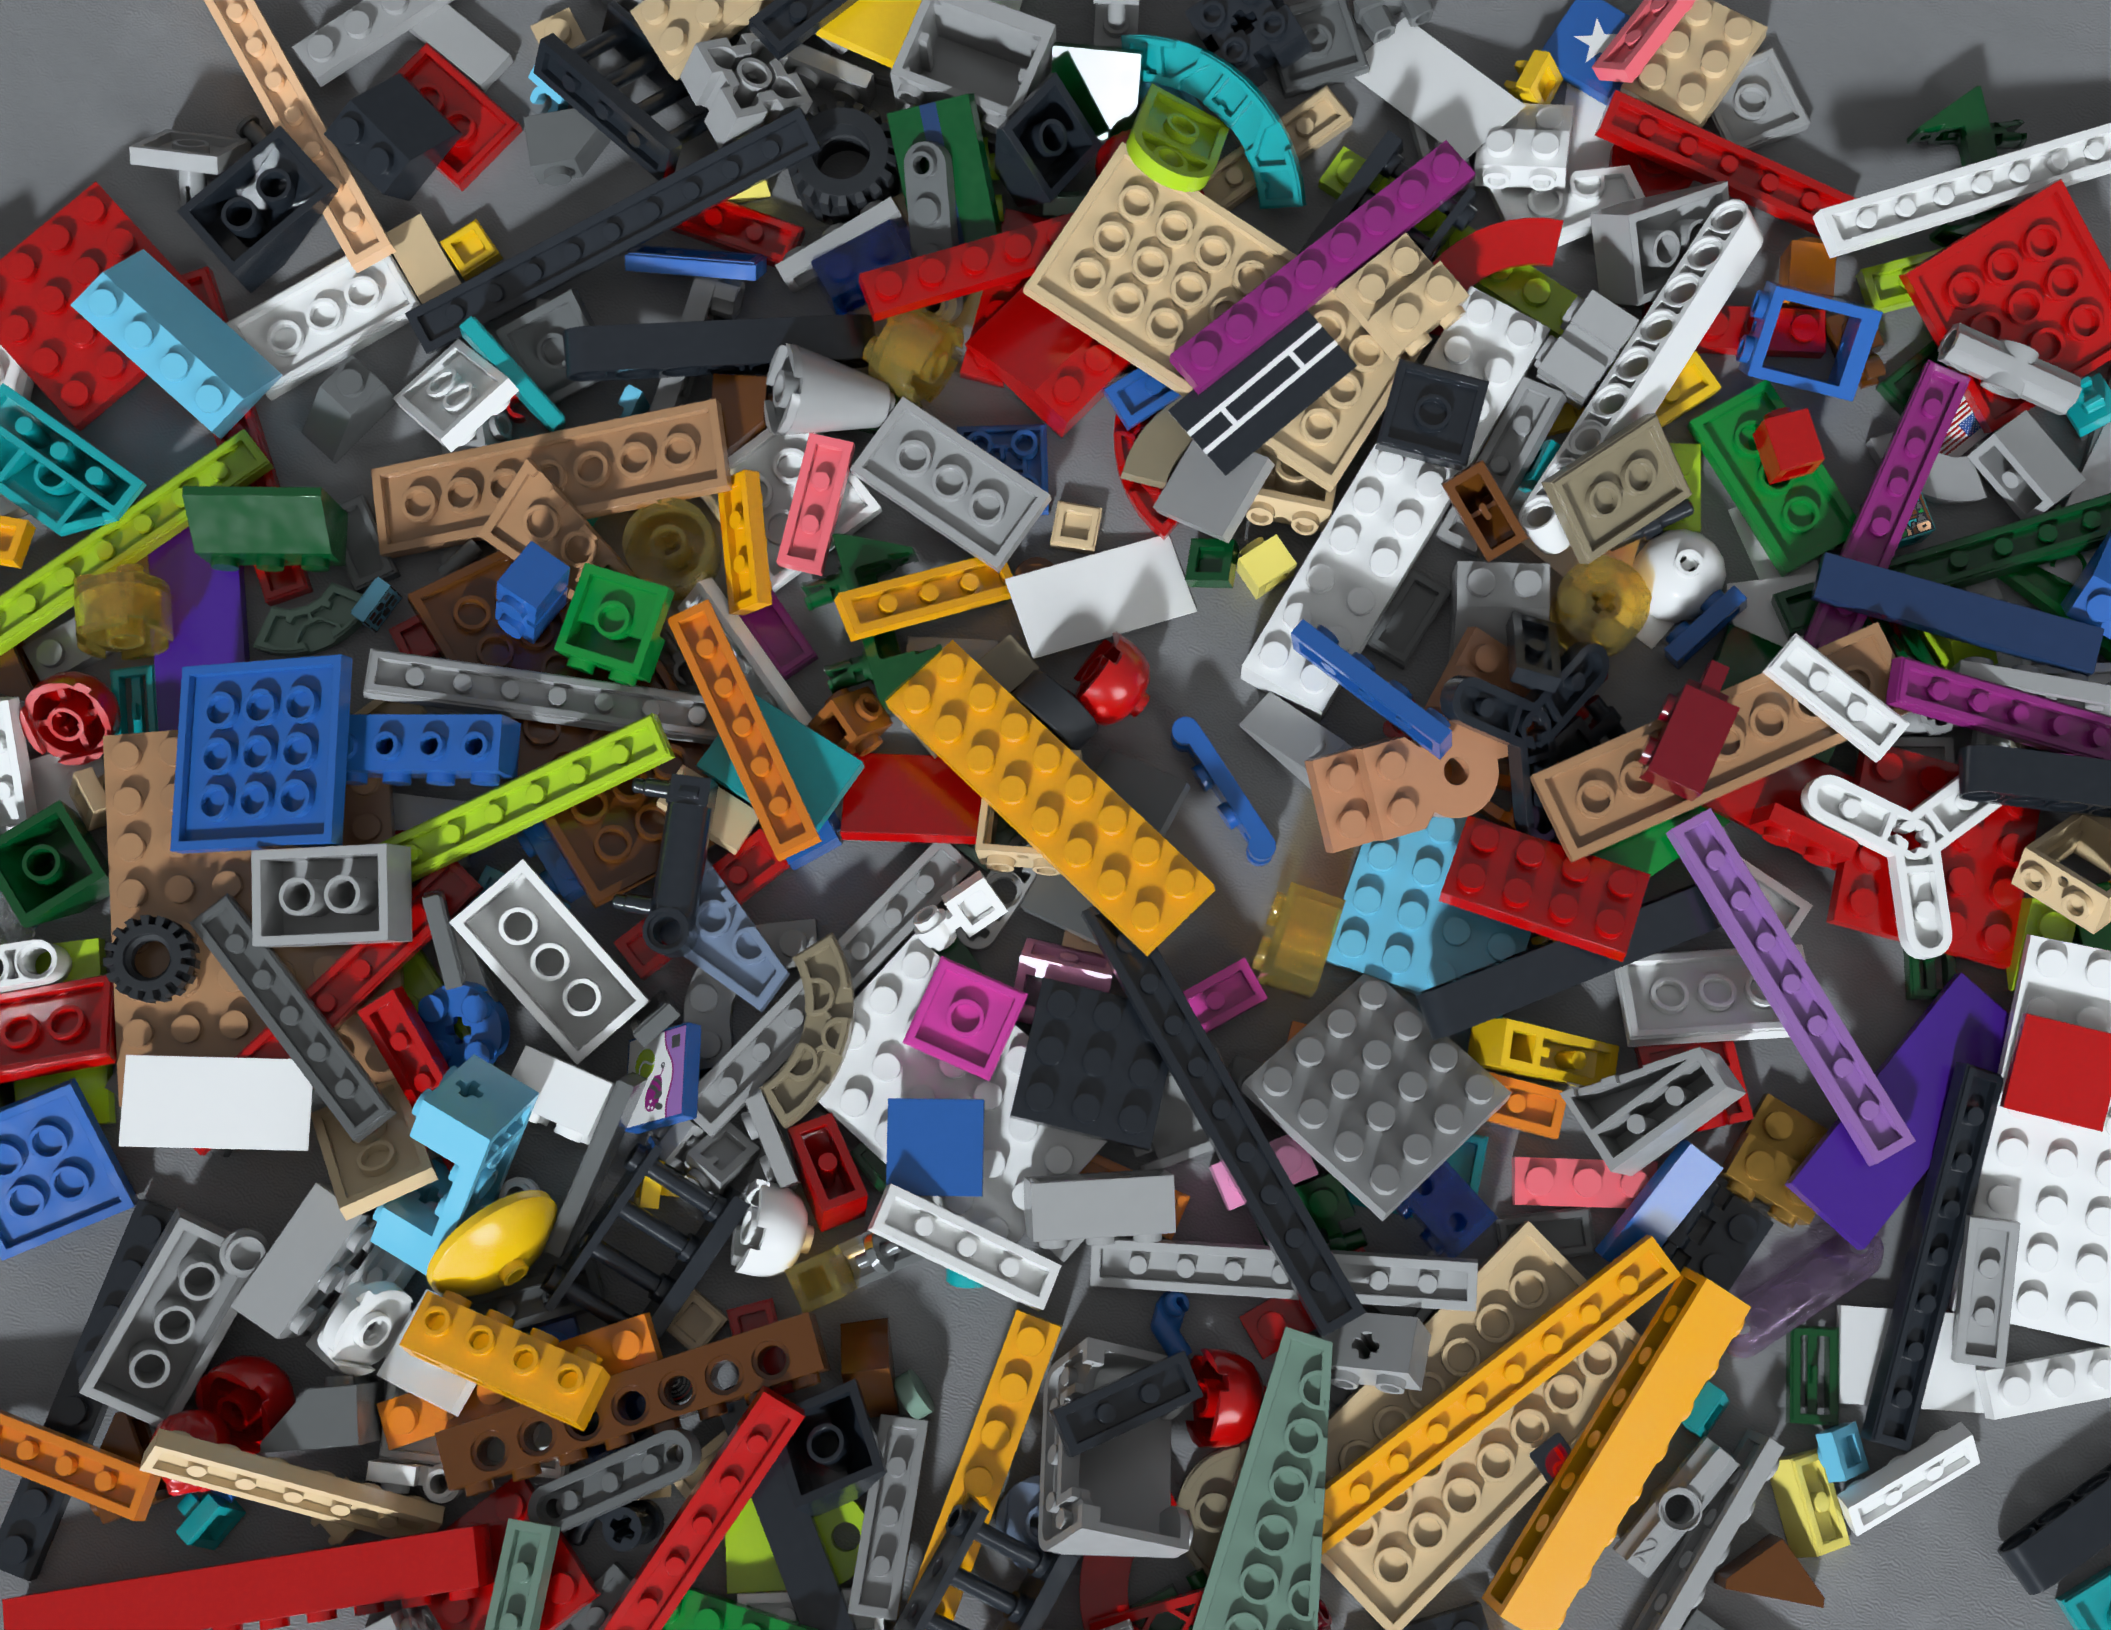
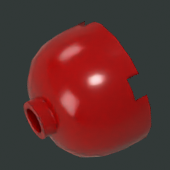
[1067,631,1150,726]
[19,671,121,765]
[1185,1348,1267,1448]
[195,1355,296,1455]

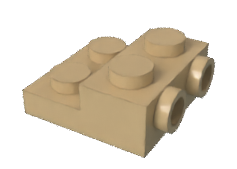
[1334,233,1470,362]
[1245,447,1337,535]

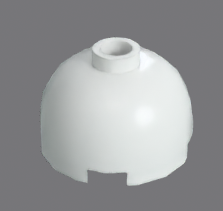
[1630,529,1726,623]
[730,1179,814,1277]

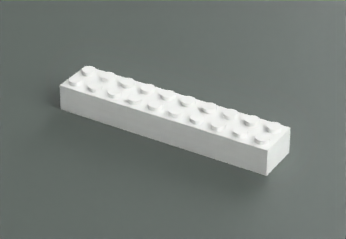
[1241,286,1551,723]

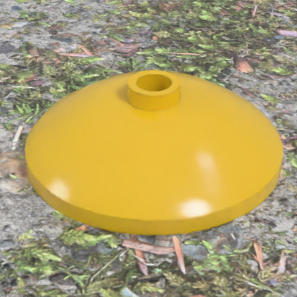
[426,1190,558,1297]

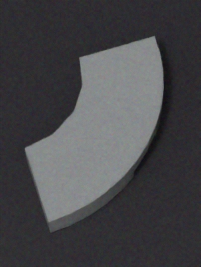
[1866,432,1987,506]

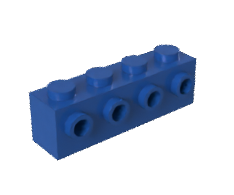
[346,714,521,786]

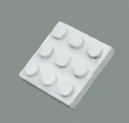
[700,428,882,593]

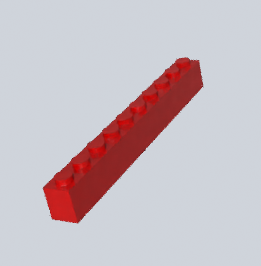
[2,1523,495,1630]

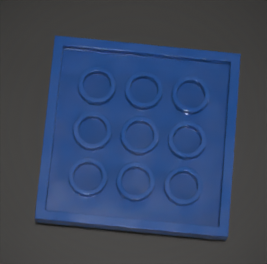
[170,654,353,854]

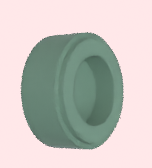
[894,1369,935,1420]

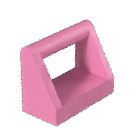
[1014,938,1114,1025]

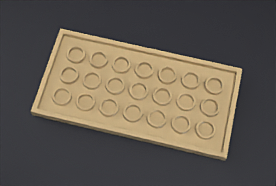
[1023,142,1423,493]
[1321,1221,1641,1630]

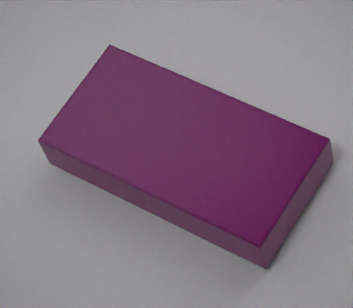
[739,590,819,681]

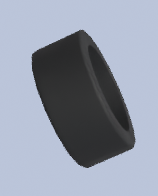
[1011,670,1098,750]

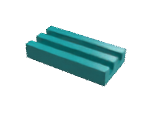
[110,664,158,735]

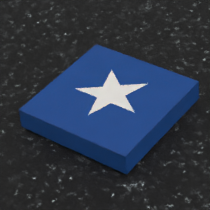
[1541,0,1631,106]

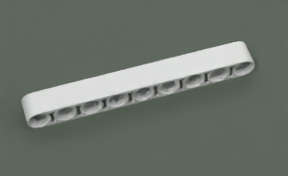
[1519,199,1764,555]

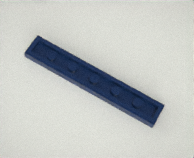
[1810,552,2104,677]

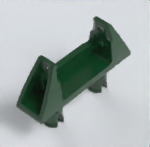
[1906,86,2027,248]
[801,533,943,714]

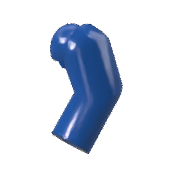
[1150,1291,1193,1356]

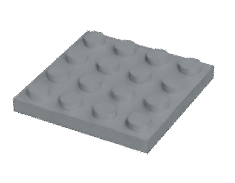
[1240,974,1512,1221]

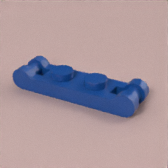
[1171,717,1276,867]

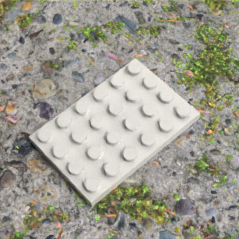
[818,934,1108,1244]

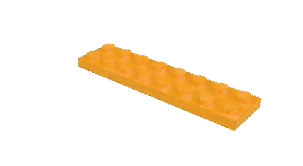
[885,640,1215,956]

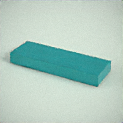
[459,316,566,432]

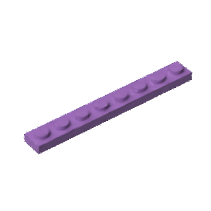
[1666,808,1916,1167]

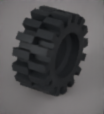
[103,915,201,1004]

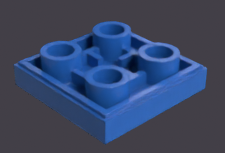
[957,424,1049,515]
[886,1098,985,1197]

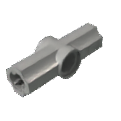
[1937,323,2082,415]
[1613,1436,1740,1578]

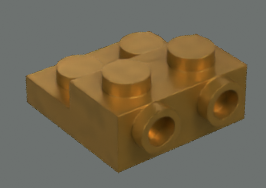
[1718,1093,1828,1228]

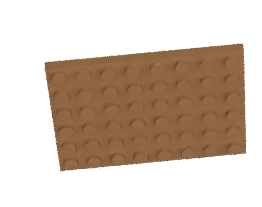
[103,713,405,1107]

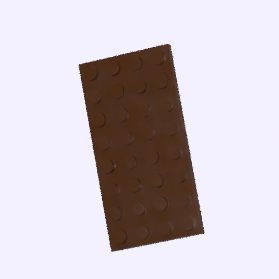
[408,550,752,909]

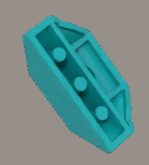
[0,383,147,537]

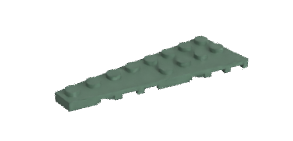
[1192,1327,1333,1630]

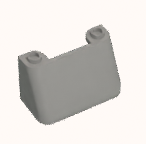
[1038,1337,1193,1558]

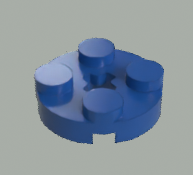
[418,981,510,1068]

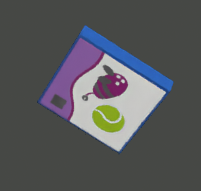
[625,1022,701,1134]

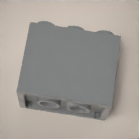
[890,0,1057,153]

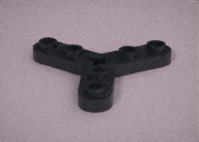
[1440,642,1609,841]

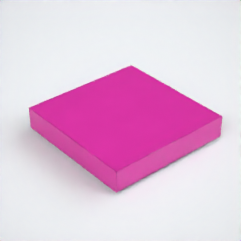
[902,956,1029,1082]

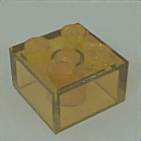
[1251,882,1346,1000]

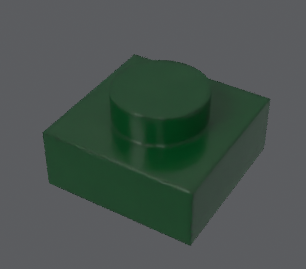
[1185,538,1239,588]

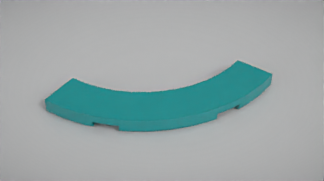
[1121,34,1307,209]

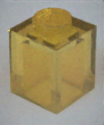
[784,1244,858,1313]

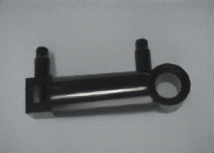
[612,773,718,958]

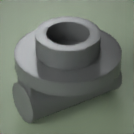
[437,539,485,577]

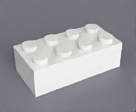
[449,859,650,1064]

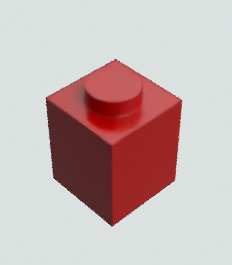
[1752,407,1825,485]

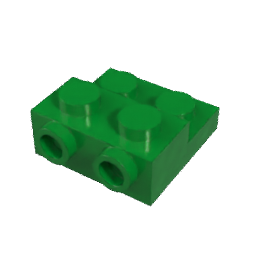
[554,563,675,687]

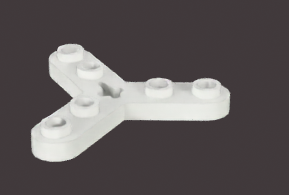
[1800,775,2002,960]

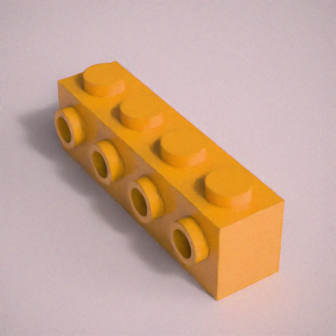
[399,1290,611,1431]

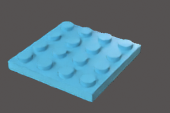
[1322,817,1531,1018]

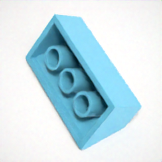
[71,249,283,440]

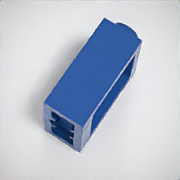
[1736,281,1883,402]

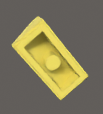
[1770,1448,1851,1558]

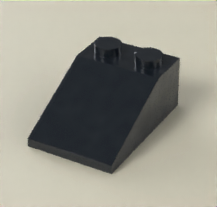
[177,126,338,293]

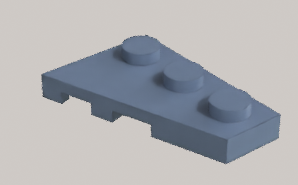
[660,858,790,1012]

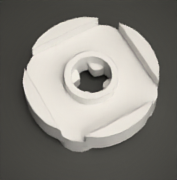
[318,1281,413,1376]

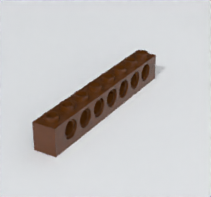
[435,1312,831,1497]

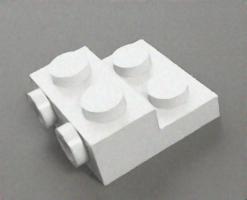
[1475,103,1574,191]

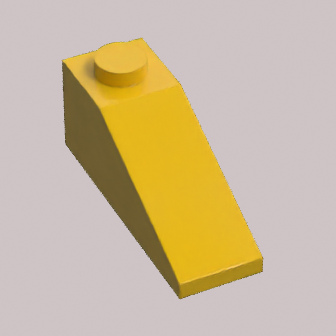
[1468,1018,1619,1088]

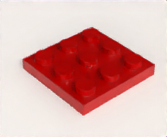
[427,1478,601,1630]

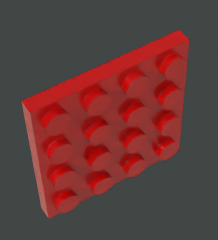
[1899,179,2111,433]
[0,181,218,431]
[1826,746,2040,969]

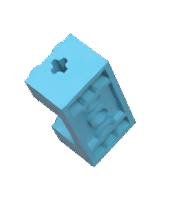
[370,1054,539,1275]

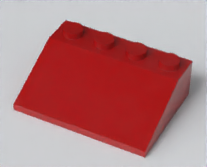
[965,284,1135,438]

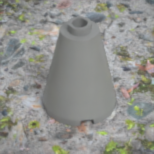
[764,343,895,436]

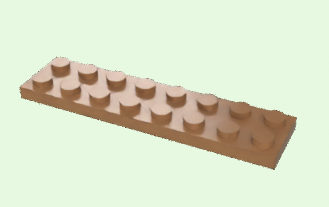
[371,398,733,558]
[1530,622,1911,863]

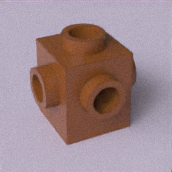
[808,686,893,756]

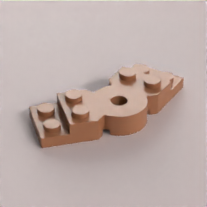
[1304,626,1532,853]

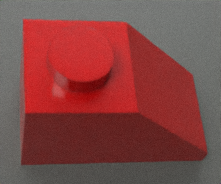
[787,1112,868,1233]

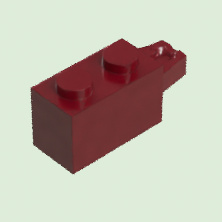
[1638,660,1740,801]

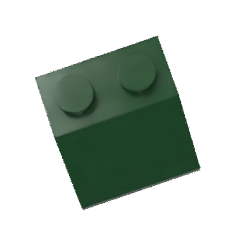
[0,800,110,928]

